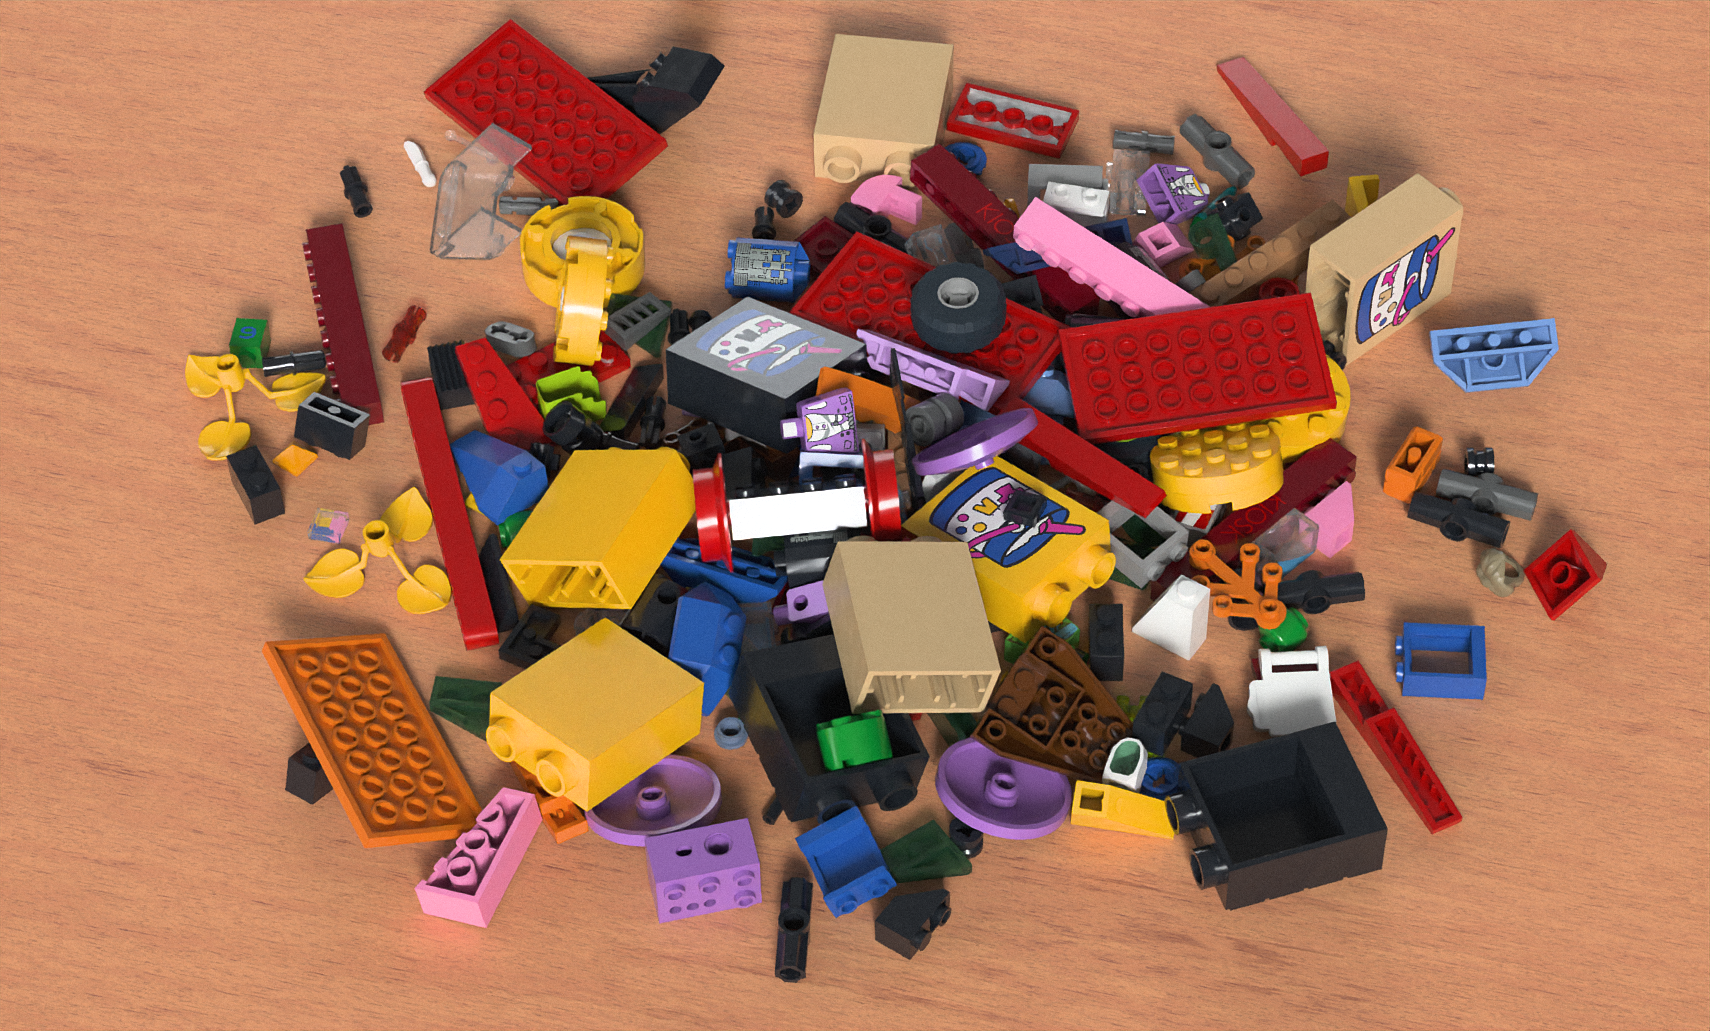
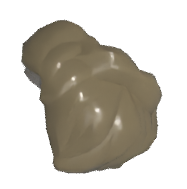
[1476,548,1525,597]

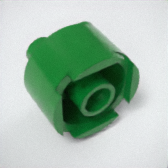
[816,710,893,772]

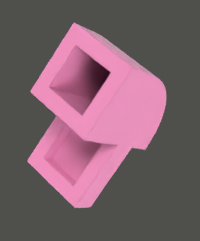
[851,175,922,225]

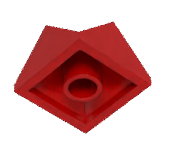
[1524,529,1607,621]

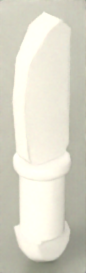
[404,141,437,187]

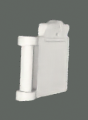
[1247,646,1337,738]

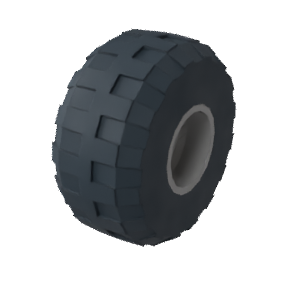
[911,262,1006,354]

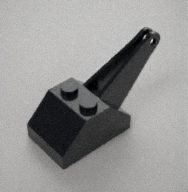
[586,46,725,134]

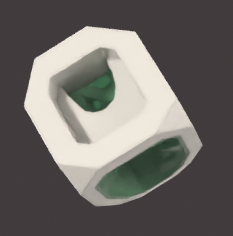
[1102,738,1148,793]

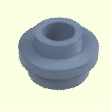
[714,717,748,750]

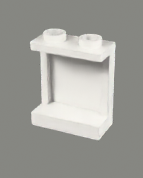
[1043,182,1109,227]

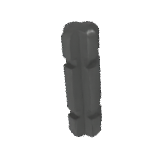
[499,196,559,215]

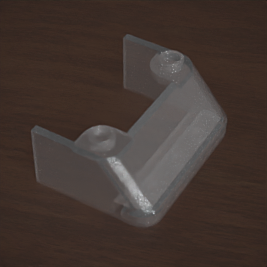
[430,123,532,260]

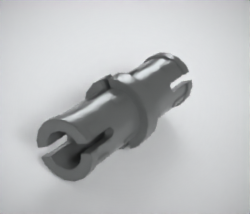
[1113,130,1175,155]

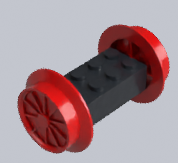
[693,438,902,573]

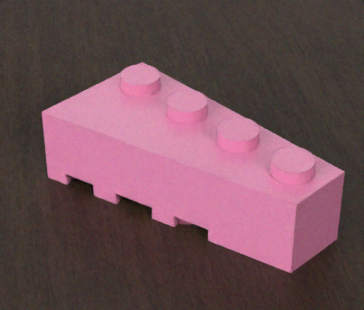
[415,787,542,928]

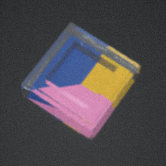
[308,508,349,544]

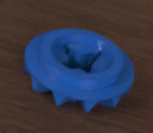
[945,142,987,175]
[1133,757,1179,801]

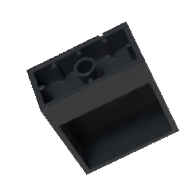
[728,634,930,824]
[1165,722,1388,911]

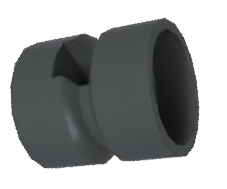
[906,393,964,447]

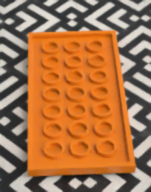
[262,633,482,848]

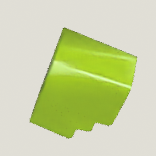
[536,366,606,422]

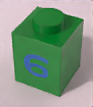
[229,318,271,369]

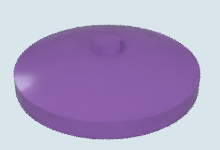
[912,408,1038,476]
[935,738,1072,840]
[584,754,722,846]

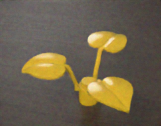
[185,354,326,460]
[303,487,452,614]

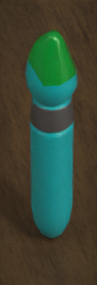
[1190,186,1237,230]

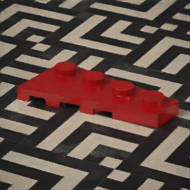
[455,337,558,450]

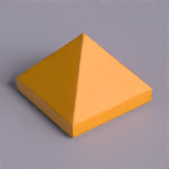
[272,440,318,477]

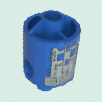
[725,237,811,303]

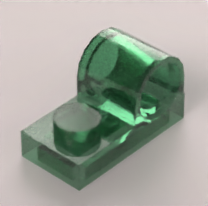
[1188,213,1238,272]

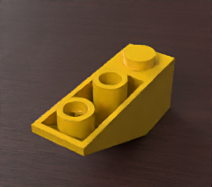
[1071,780,1174,839]

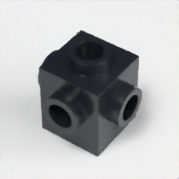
[1207,192,1264,241]
[677,423,726,477]

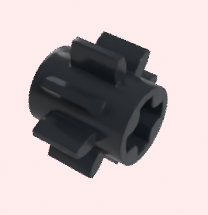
[524,442,561,478]

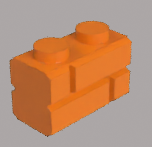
[1383,426,1443,504]

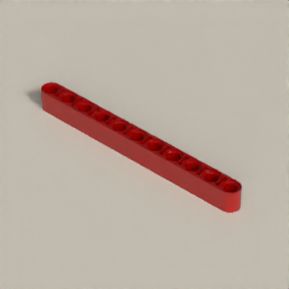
[400,376,499,651]

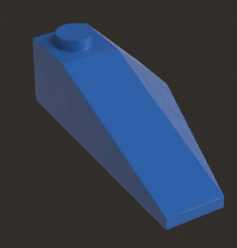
[449,430,549,526]

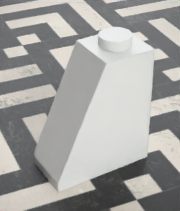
[1132,575,1210,661]

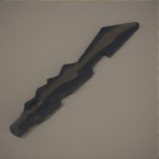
[890,348,927,513]

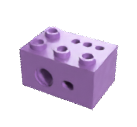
[644,818,762,923]

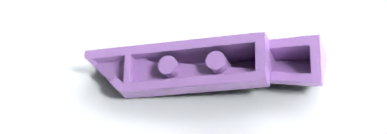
[856,329,1010,411]

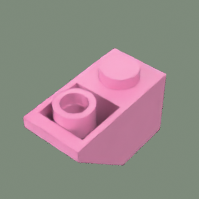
[1133,222,1194,268]
[1301,481,1354,558]

